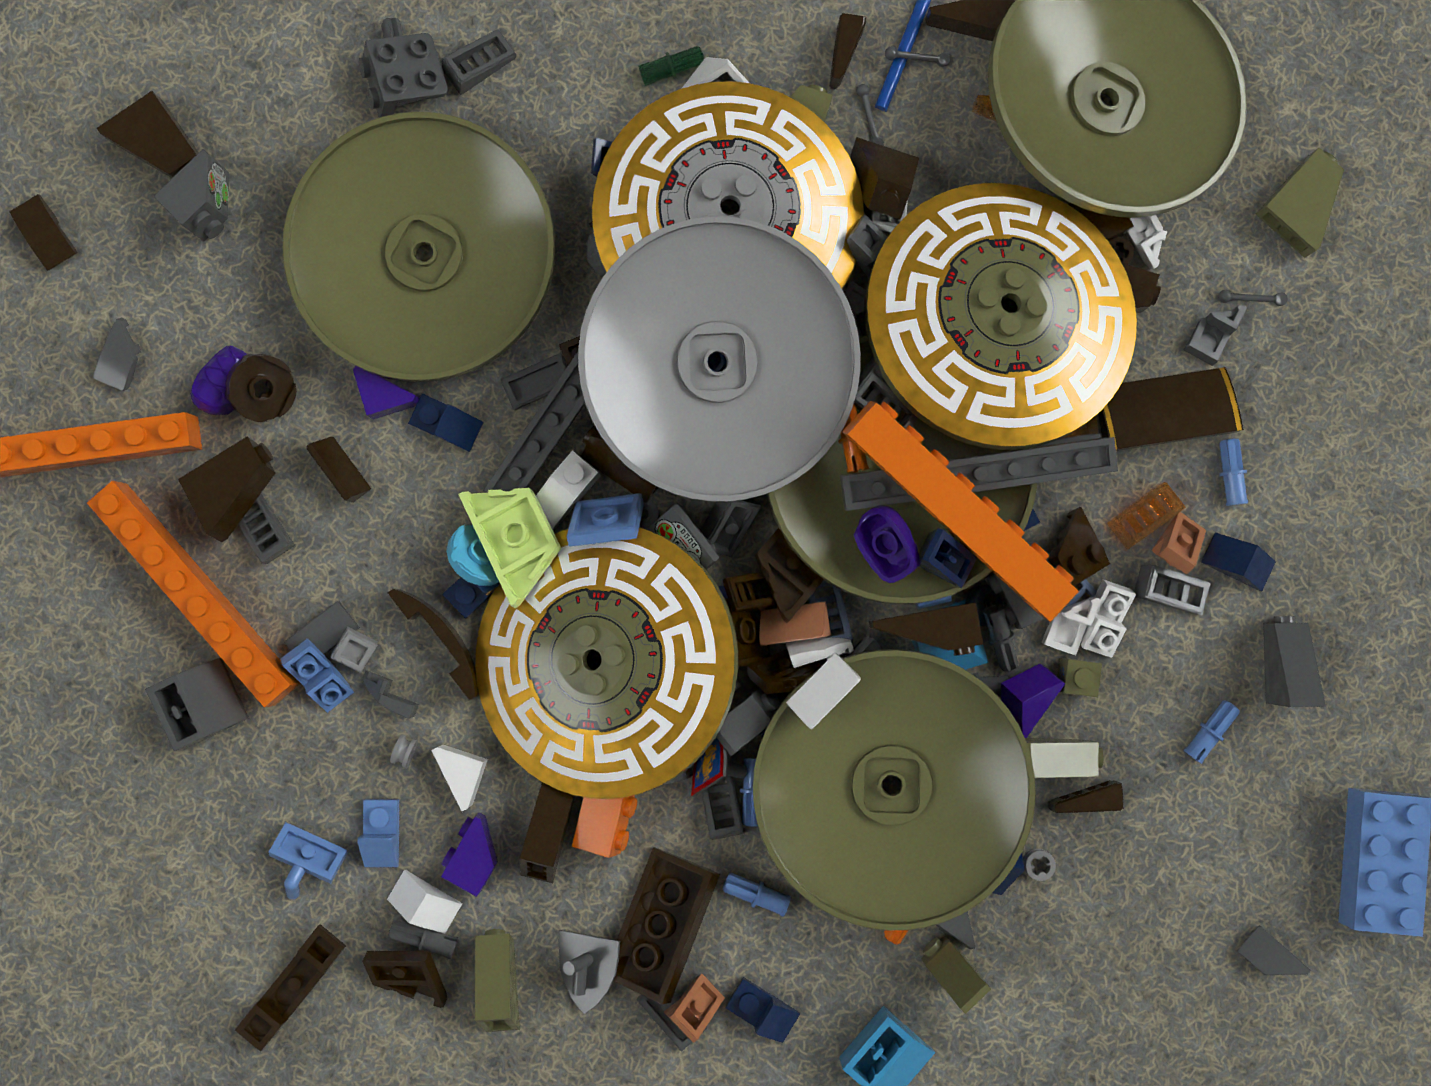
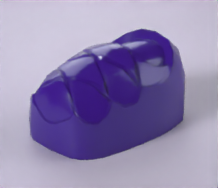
[190,346,247,415]
[854,505,921,583]

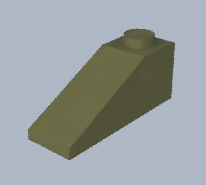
[921,935,991,1014]

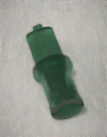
[638,46,704,86]

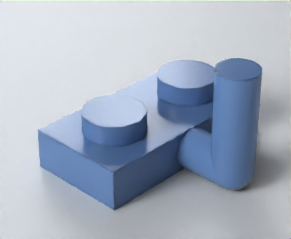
[269,822,347,899]

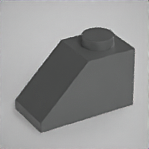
[716,687,781,756]

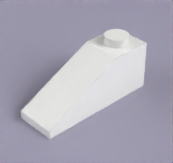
[536,450,601,531]

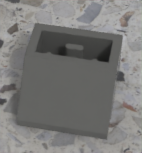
[145,658,249,751]

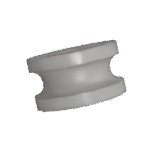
[390,734,418,769]
[1023,849,1056,881]

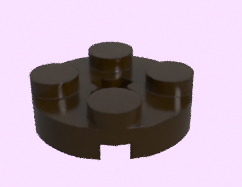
[225,354,297,422]

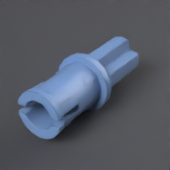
[1219,438,1248,506]
[1183,700,1240,764]
[740,758,758,827]
[723,873,791,917]

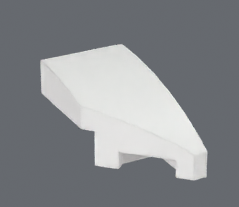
[1126,215,1167,269]
[1042,597,1102,656]
[786,637,854,668]

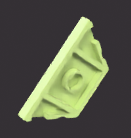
[458,488,561,608]

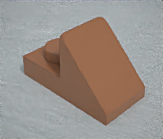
[1151,511,1206,574]
[664,973,725,1043]

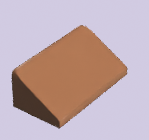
[759,601,831,646]

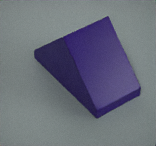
[353,366,420,420]
[1001,664,1065,738]

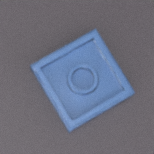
[566,494,644,547]

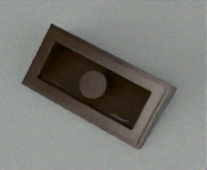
[306,437,371,503]

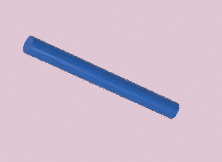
[875,0,931,112]

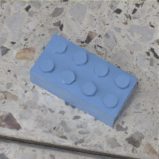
[1338,788,1431,937]

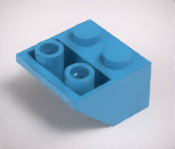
[839,1006,935,1086]

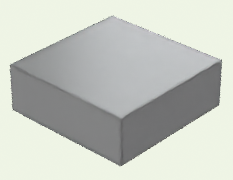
[331,626,378,673]

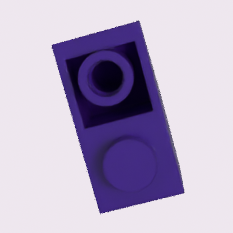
[441,812,498,897]

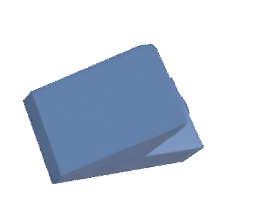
[357,799,399,867]

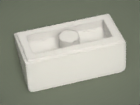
[786,653,861,730]

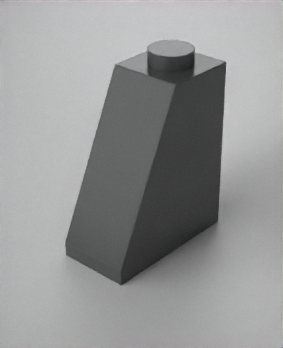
[1263,616,1325,707]

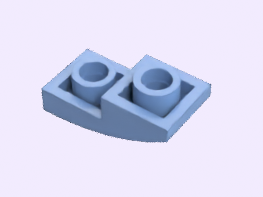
[280,638,354,713]

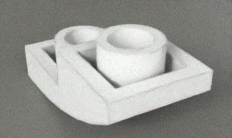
[1081,579,1136,658]

